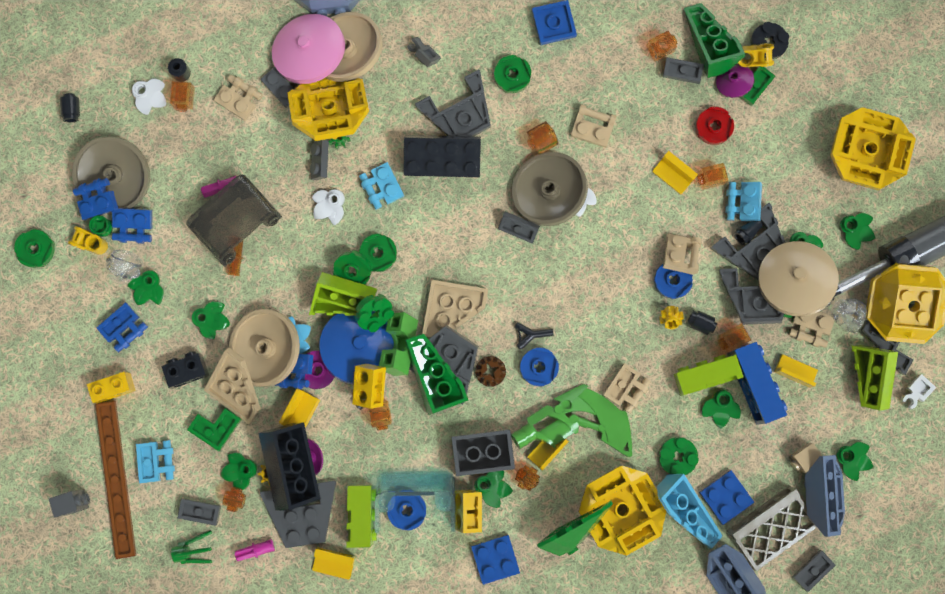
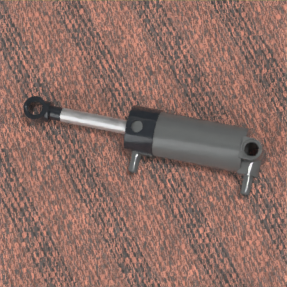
[825,216,945,308]

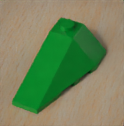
[684,3,745,78]
[405,334,469,416]
[536,500,613,556]

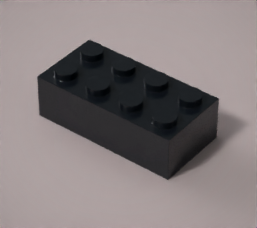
[404,135,481,178]
[258,422,321,511]

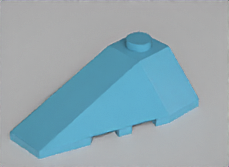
[657,474,722,549]

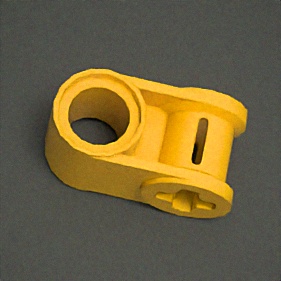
[738,44,774,67]
[67,226,108,255]

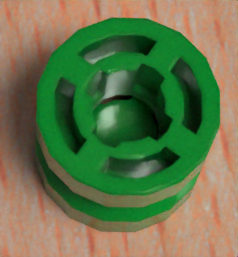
[89,215,113,237]

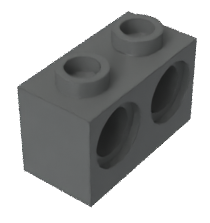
[48,490,90,518]

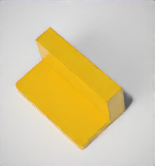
[652,151,698,194]
[774,354,818,388]
[279,388,320,428]
[527,439,569,471]
[312,547,356,580]

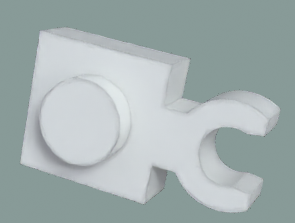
[900,374,936,409]

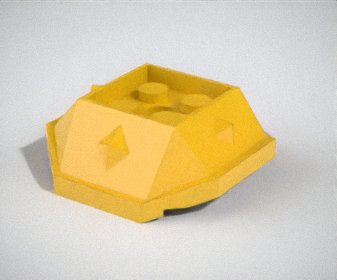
[287,78,369,141]
[830,107,916,191]
[865,263,945,344]
[578,465,666,556]

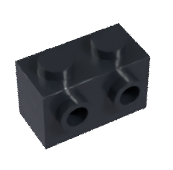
[161,351,209,389]

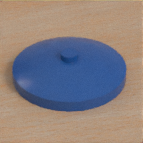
[319,311,394,385]

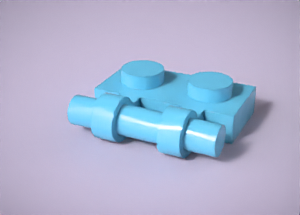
[359,162,404,210]
[725,182,762,221]
[136,440,175,483]

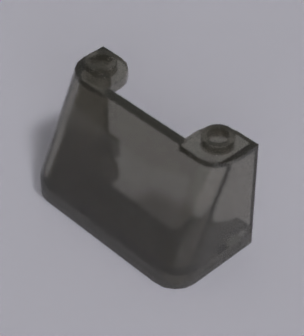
[186,175,282,267]

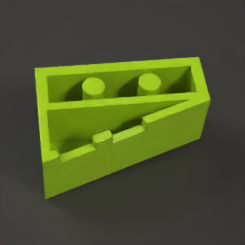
[309,272,377,316]
[851,345,898,411]
[673,354,743,396]
[346,485,377,548]

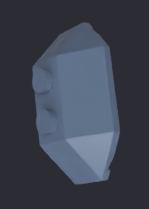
[294,0,360,16]
[805,455,845,537]
[706,544,766,594]

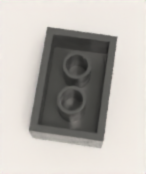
[452,430,515,476]

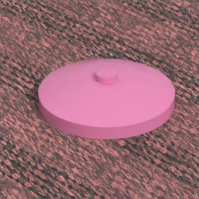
[272,14,345,84]

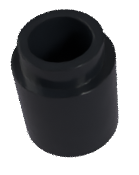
[168,58,191,82]
[59,93,80,123]
[687,310,717,335]

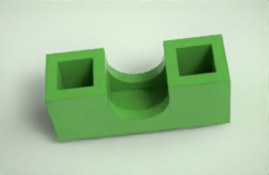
[379,312,418,376]

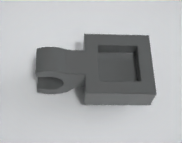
[407,37,441,67]

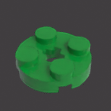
[494,55,532,93]
[14,229,55,268]
[359,234,397,272]
[333,250,373,285]
[354,294,394,332]
[659,437,699,475]

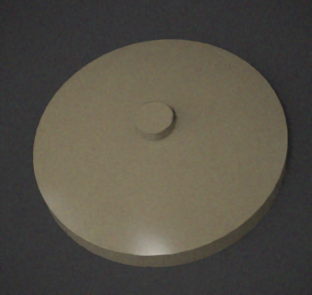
[72,136,150,213]
[512,152,588,226]

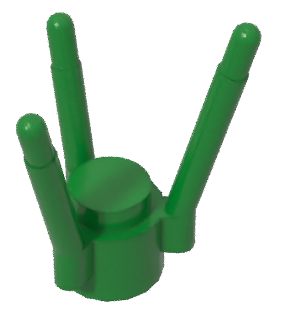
[171,530,212,564]

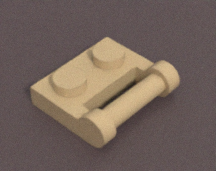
[571,104,617,148]
[663,234,702,274]

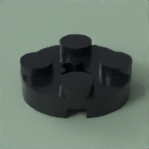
[750,22,789,59]

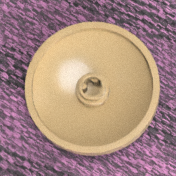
[325,12,383,82]
[758,241,839,316]
[229,309,300,387]

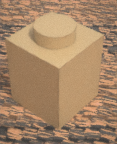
[790,443,822,473]

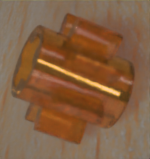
[515,465,540,491]
[223,487,246,512]

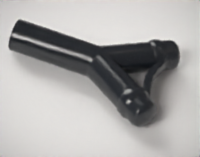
[515,322,554,350]

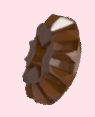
[475,356,506,387]

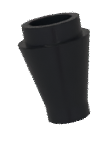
[734,221,763,245]

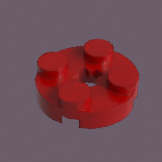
[695,107,734,145]

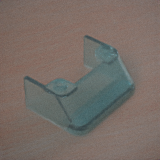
[375,470,455,533]

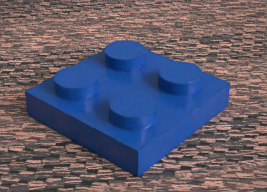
[532,0,577,45]
[699,470,755,525]
[471,535,520,585]

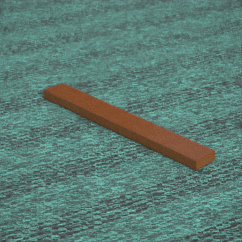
[95,401,137,559]

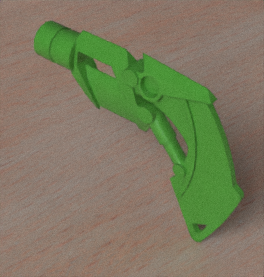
[511,384,632,457]

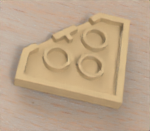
[422,280,488,338]
[204,348,261,425]

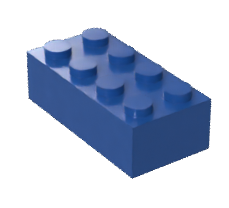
[727,342,787,425]

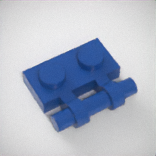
[73,178,118,220]
[112,208,152,244]
[97,303,148,353]
[275,354,314,389]

